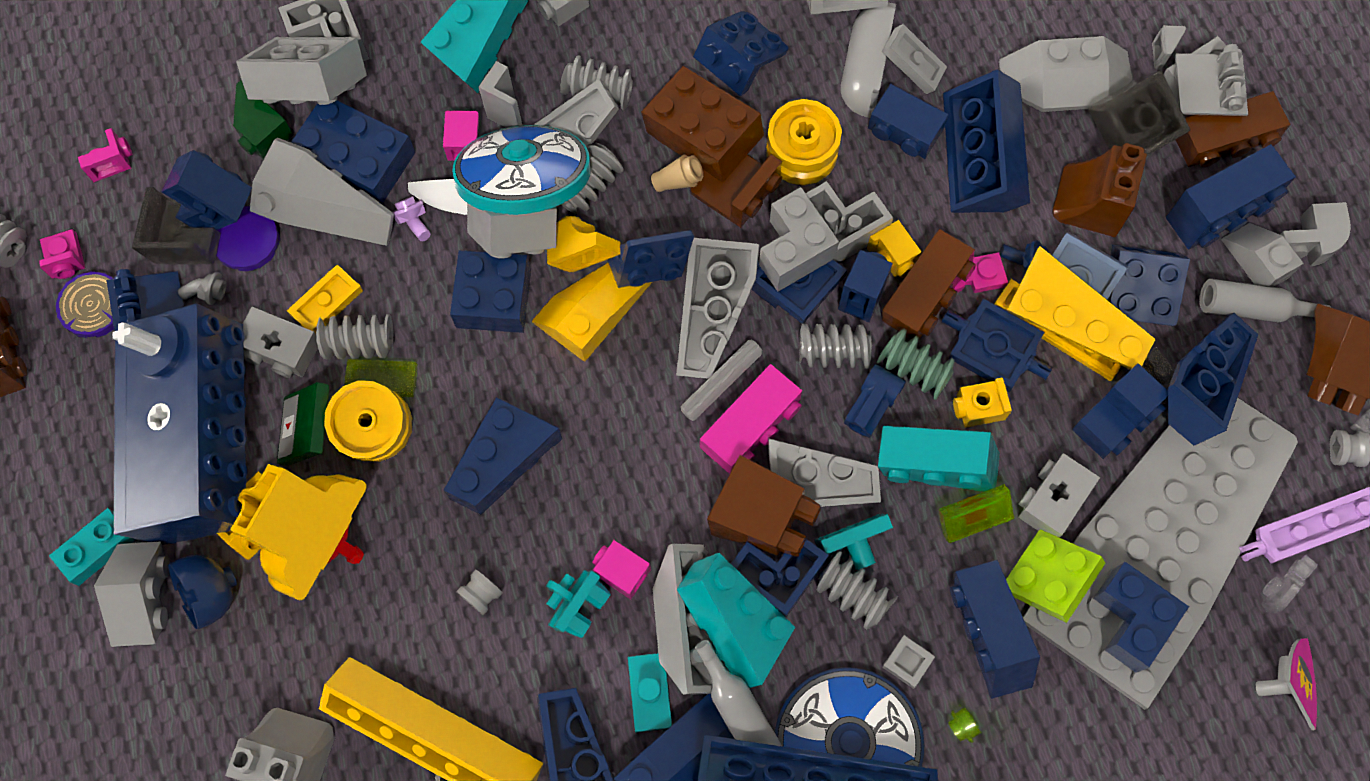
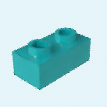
[49,508,136,586]

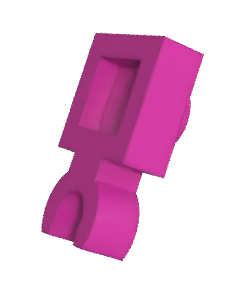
[954,252,1008,293]

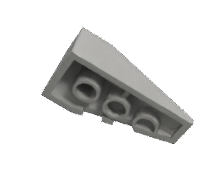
[250,138,394,246]

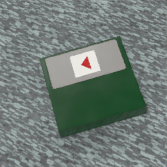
[277,382,329,466]

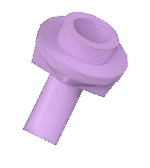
[393,196,431,241]

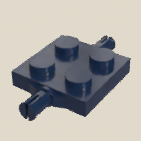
[941,298,1053,393]

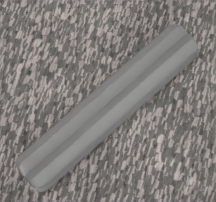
[681,339,762,421]

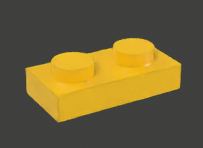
[287,265,363,334]

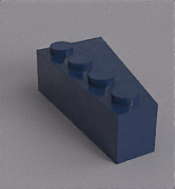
[537,688,613,781]

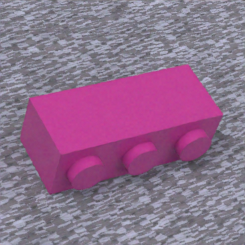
[700,364,802,474]

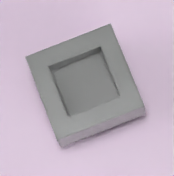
[882,635,935,689]

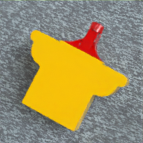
[230,464,366,600]

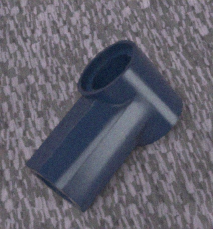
[844,364,906,438]

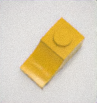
[547,216,620,272]

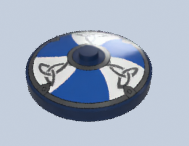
[774,668,924,767]

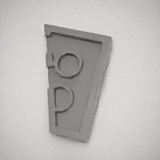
[534,79,619,148]

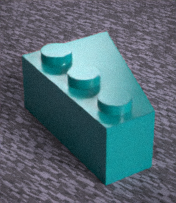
[878,426,1000,494]
[677,553,795,688]

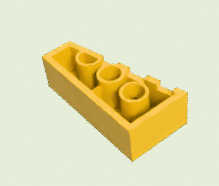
[1007,246,1155,370]

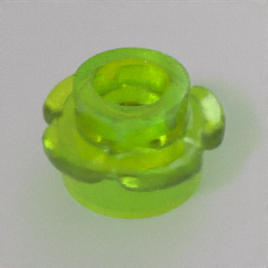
[948,707,982,743]

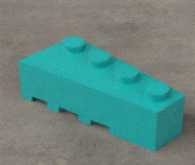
[421,0,528,93]

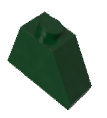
[233,80,293,160]

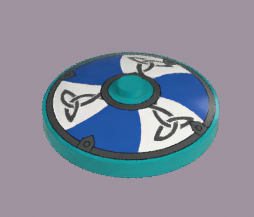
[452,125,591,215]

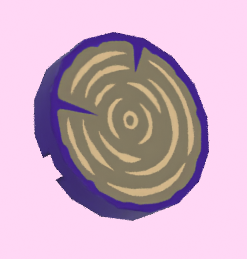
[55,271,114,338]

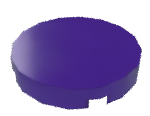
[210,206,280,271]

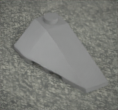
[676,238,760,379]

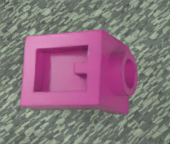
[78,128,133,183]
[39,229,85,279]

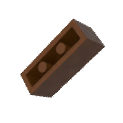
[1172,91,1291,167]
[882,229,976,341]

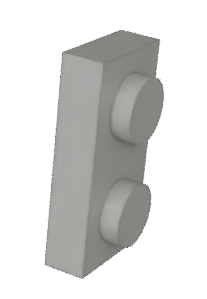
[882,24,947,94]

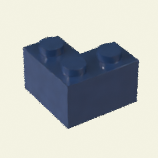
[161,150,252,235]
[1072,363,1168,459]
[731,539,829,618]
[1093,562,1190,673]

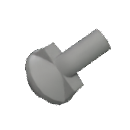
[178,272,226,305]

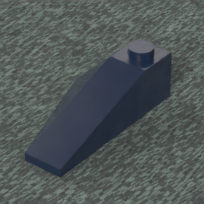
[1168,313,1259,446]
[614,694,734,781]

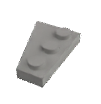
[768,438,881,507]

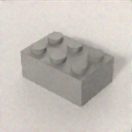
[236,37,367,105]

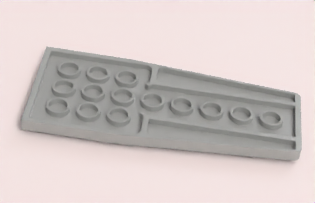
[1022,398,1298,710]

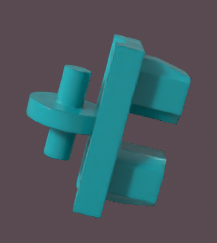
[546,570,611,638]

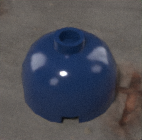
[167,554,237,630]

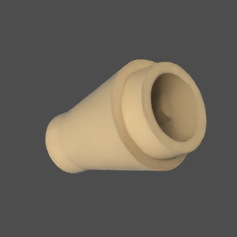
[651,155,703,192]

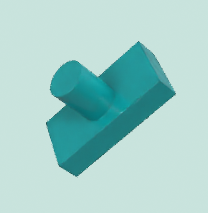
[815,514,893,570]
[628,653,672,733]

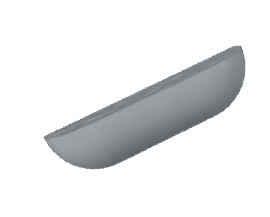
[841,2,896,118]

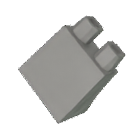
[225,708,335,781]

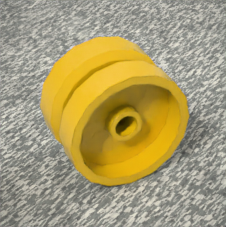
[766,99,842,185]
[324,381,412,462]

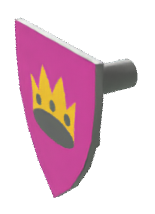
[1256,638,1317,730]

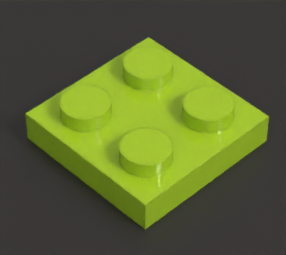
[1006,529,1106,623]

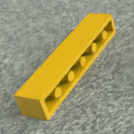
[319,657,543,781]

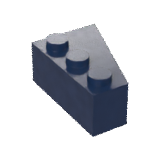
[444,397,562,515]
[950,560,1040,699]

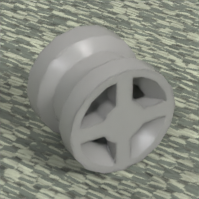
[1330,430,1370,467]
[456,569,503,615]

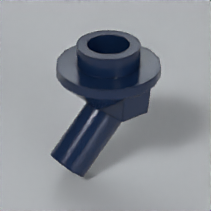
[999,240,1048,271]

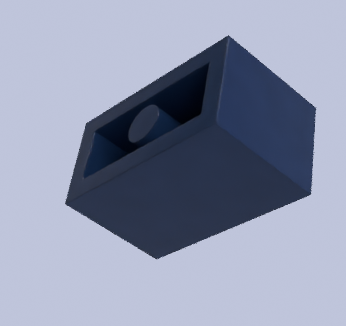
[868,84,949,159]
[838,250,893,323]

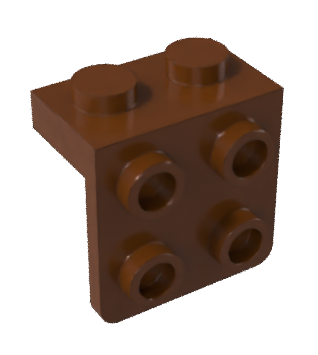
[690,154,783,228]

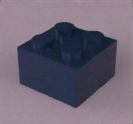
[450,250,531,333]

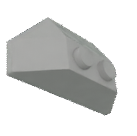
[999,36,1133,112]
[652,544,729,695]

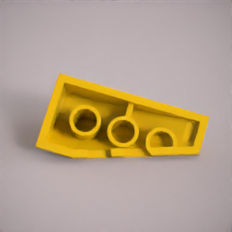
[532,263,652,362]

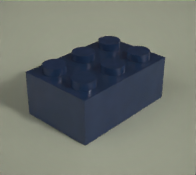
[291,100,415,204]
[1166,144,1296,250]

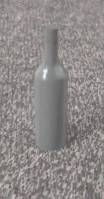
[1199,279,1331,323]
[695,640,782,746]

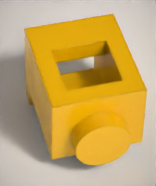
[867,220,921,279]
[953,378,1012,428]

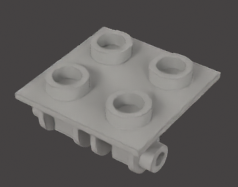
[1175,44,1248,116]

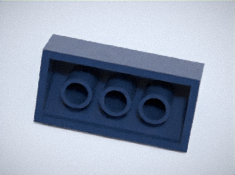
[943,69,1030,213]

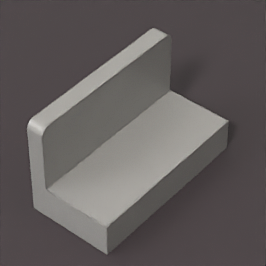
[479,61,523,128]

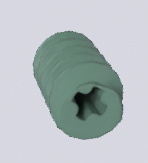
[877,328,955,400]

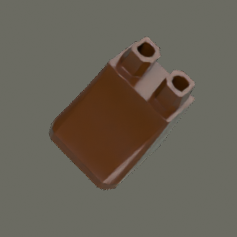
[1052,143,1147,238]
[1306,303,1370,416]
[707,455,821,557]

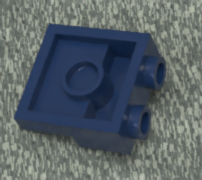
[751,260,847,324]

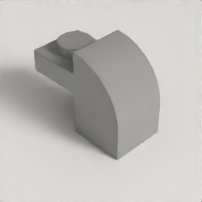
[1280,202,1351,266]

